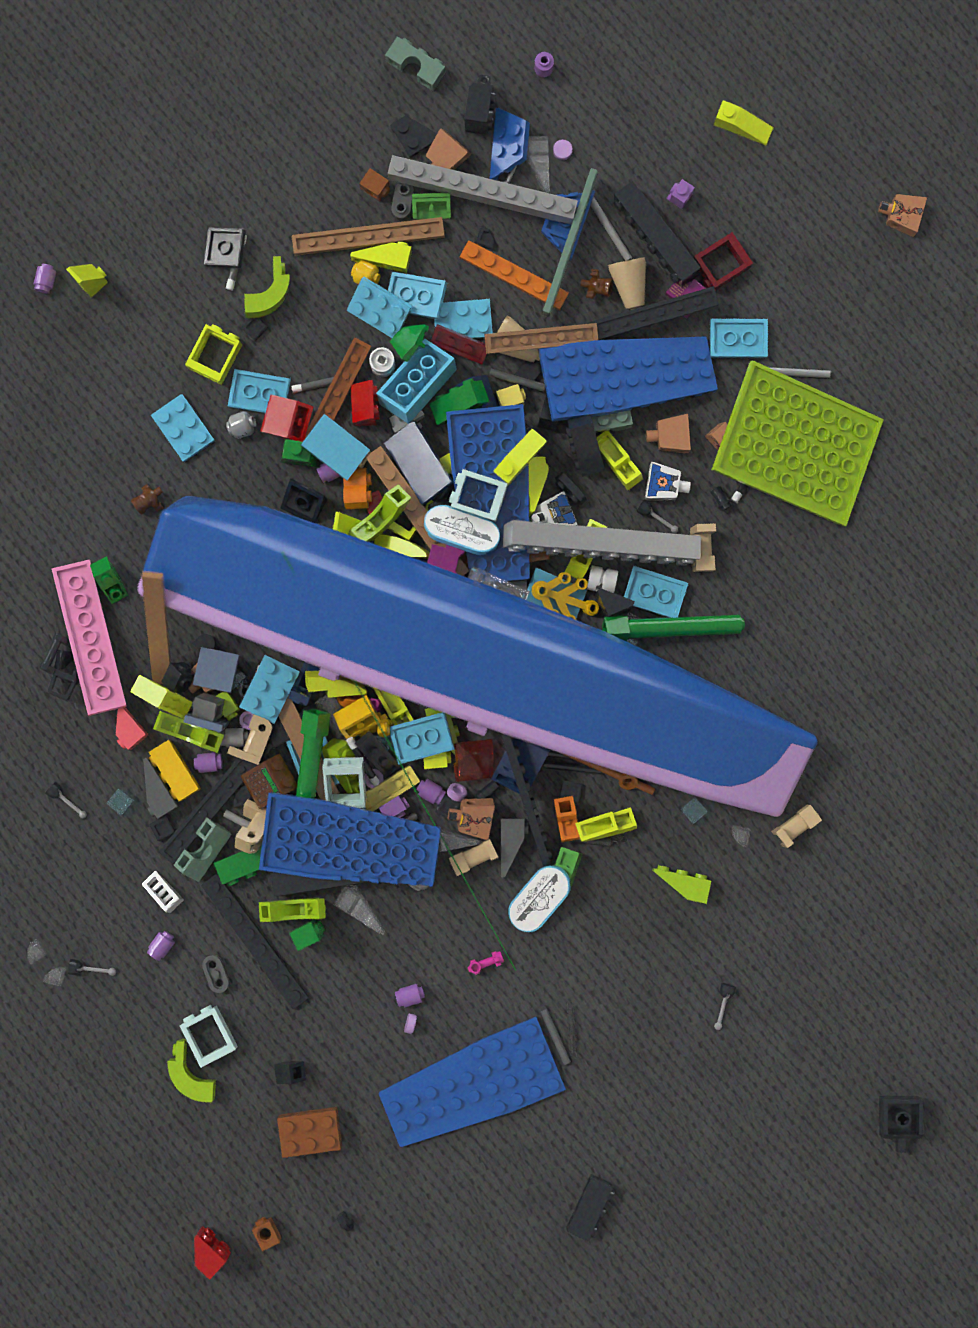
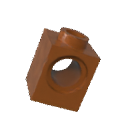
[359,168,390,201]
[252,1217,282,1251]

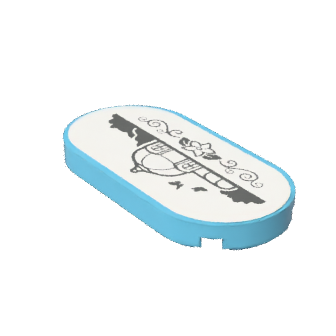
[424,505,500,555]
[508,865,571,932]

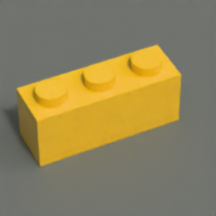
[149,740,201,801]

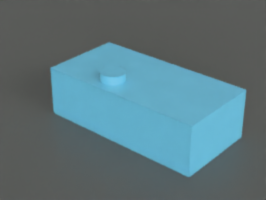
[376,339,457,424]

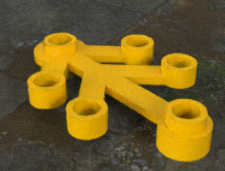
[531,572,599,620]

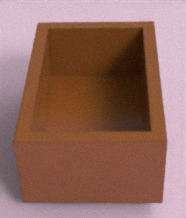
[277,1107,342,1158]

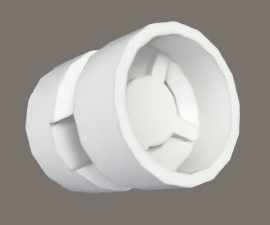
[369,347,395,377]
[587,565,618,593]

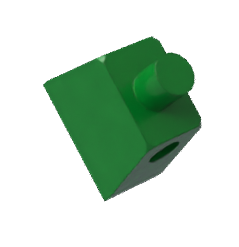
[281,439,318,467]

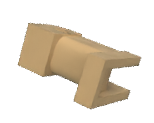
[690,524,716,572]
[227,714,272,765]
[235,799,267,854]
[771,805,822,848]
[449,839,498,876]

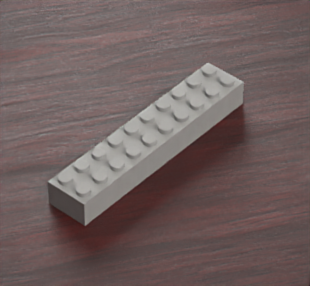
[503,520,701,566]

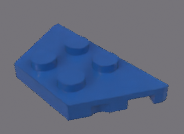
[490,108,530,181]
[541,190,595,261]

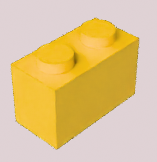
[333,695,381,739]

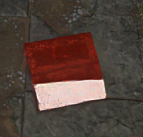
[453,739,494,782]

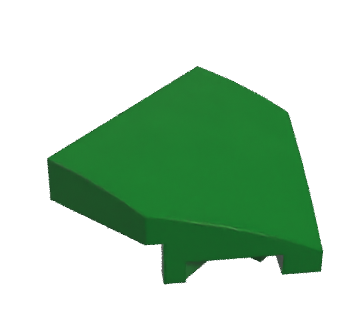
[390,325,429,362]

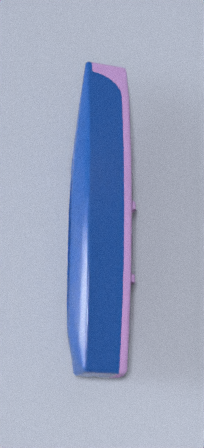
[138,496,818,817]

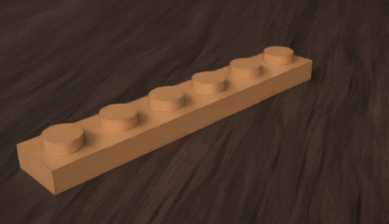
[484,323,598,354]

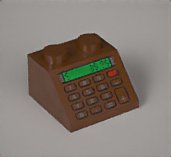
[240,753,297,810]

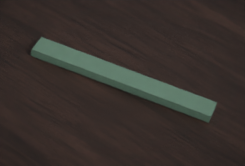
[542,168,598,318]

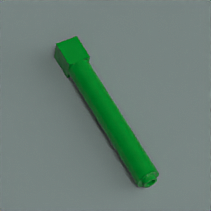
[602,615,745,642]
[296,709,331,799]

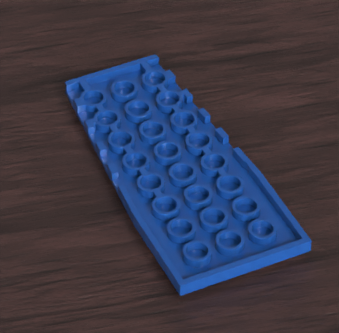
[538,337,718,421]
[446,404,530,583]
[259,792,441,887]
[379,1017,566,1147]

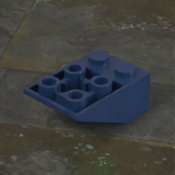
[491,738,550,794]

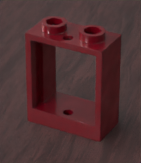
[694,232,753,291]

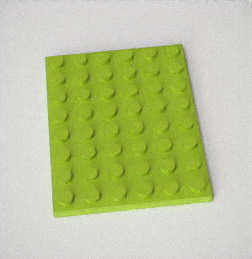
[712,361,884,526]

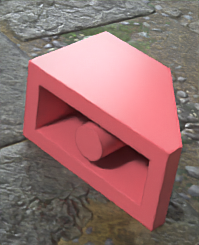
[116,707,149,750]

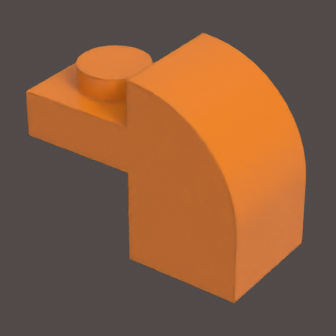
[554,796,580,843]

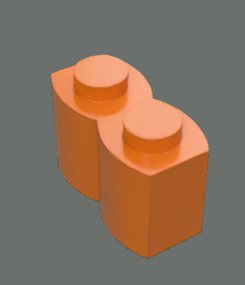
[343,468,372,509]

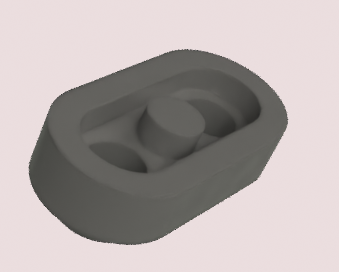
[391,183,414,220]
[202,955,229,993]

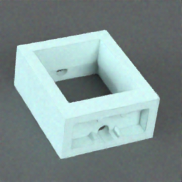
[449,469,508,522]
[323,757,367,808]
[180,1005,238,1067]

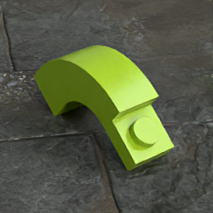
[244,256,289,318]
[348,485,411,542]
[153,711,224,753]
[259,898,326,922]
[168,1039,216,1102]

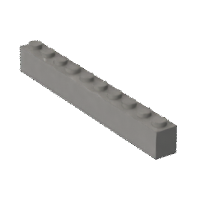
[388,155,578,225]

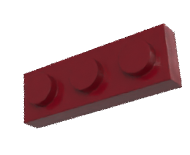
[430,324,487,364]

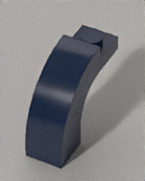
[288,661,321,706]

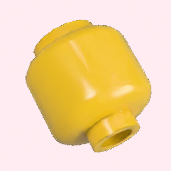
[351,260,381,284]

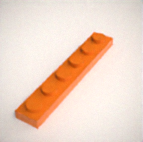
[460,240,569,311]

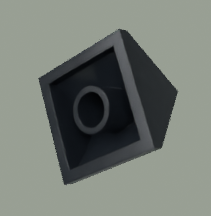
[280,479,327,523]
[594,588,635,618]

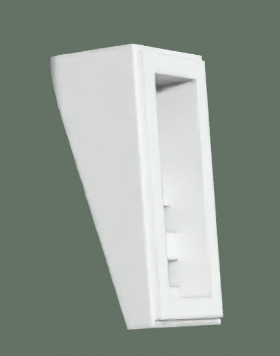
[142,871,184,913]

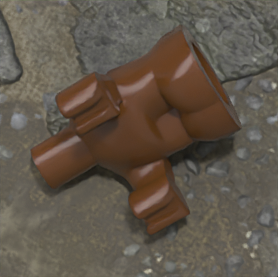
[580,269,613,299]
[131,484,164,515]

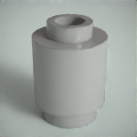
[220,728,249,748]

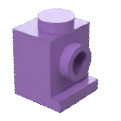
[667,179,695,209]
[379,796,410,818]

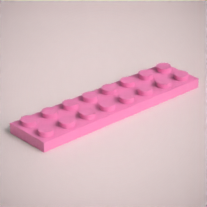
[52,559,127,716]

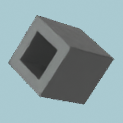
[192,693,225,722]

